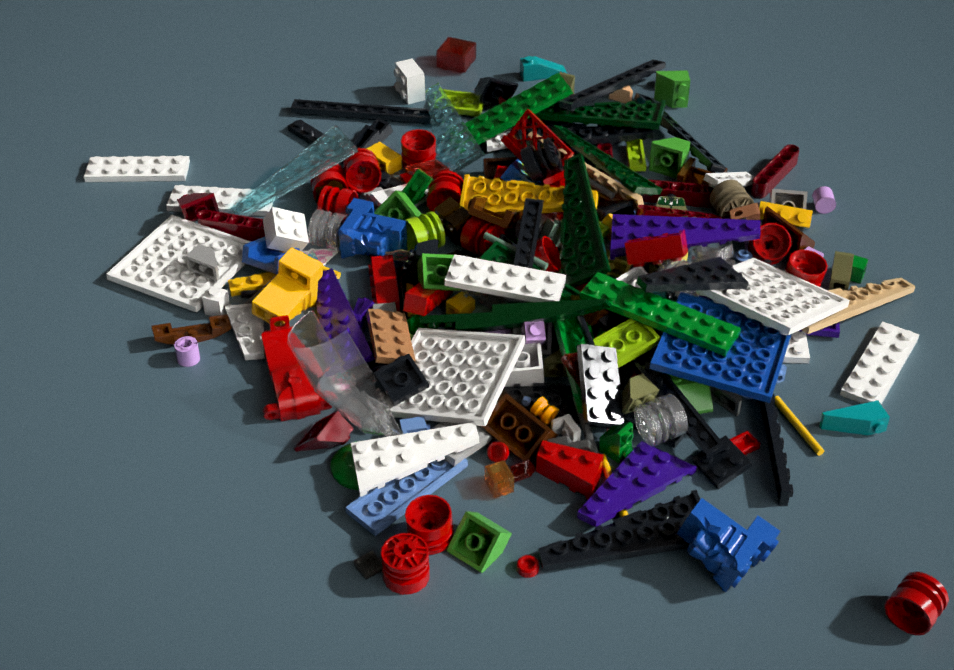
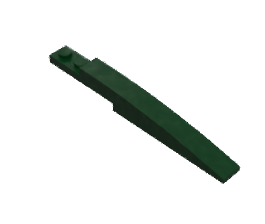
[420,299,611,332]

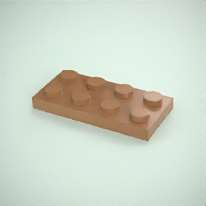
[366,309,416,364]

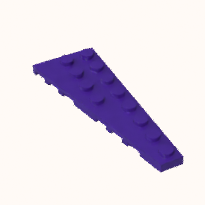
[610,214,761,260]
[317,268,375,380]

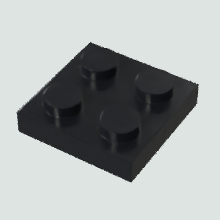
[692,435,752,490]

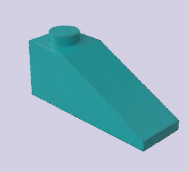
[520,56,568,82]
[819,400,890,435]

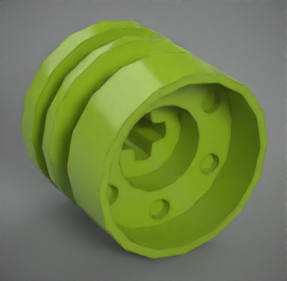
[404,211,445,251]

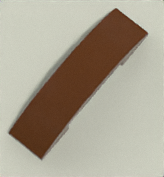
[151,314,231,344]

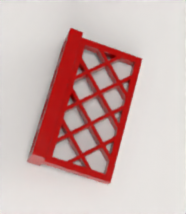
[500,109,574,177]

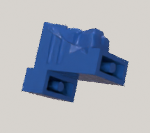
[338,198,408,259]
[677,498,781,593]

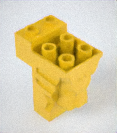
[252,247,323,326]

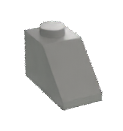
[186,244,220,281]

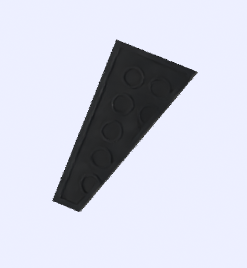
[637,257,749,292]

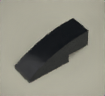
[346,118,393,150]

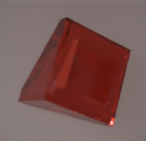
[510,460,535,484]

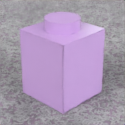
[521,321,546,346]

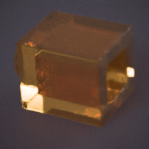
[485,460,514,498]

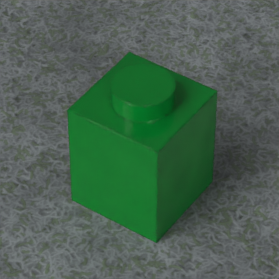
[850,255,868,284]

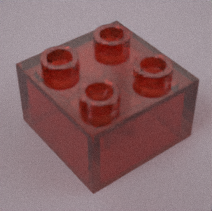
[436,37,476,73]

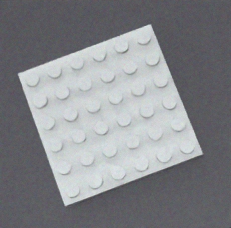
[106,215,250,313]
[696,257,850,335]
[374,328,526,426]

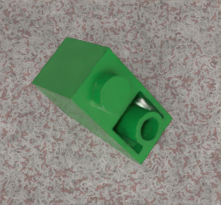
[599,422,634,463]

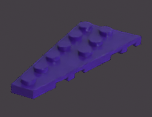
[577,441,697,527]

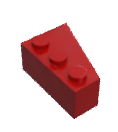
[624,230,688,267]
[536,440,604,500]

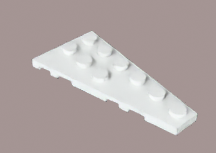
[351,422,479,497]

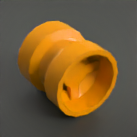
[530,397,559,425]

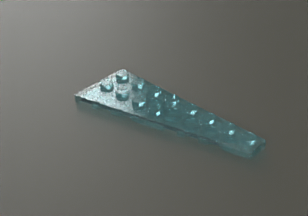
[425,83,485,173]
[231,125,358,217]

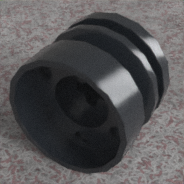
[520,137,563,183]

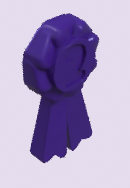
[353,297,375,327]

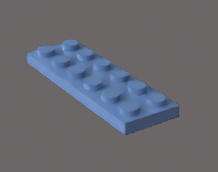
[345,459,468,536]

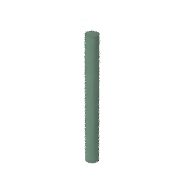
[483,232,548,270]

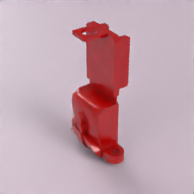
[261,315,335,421]

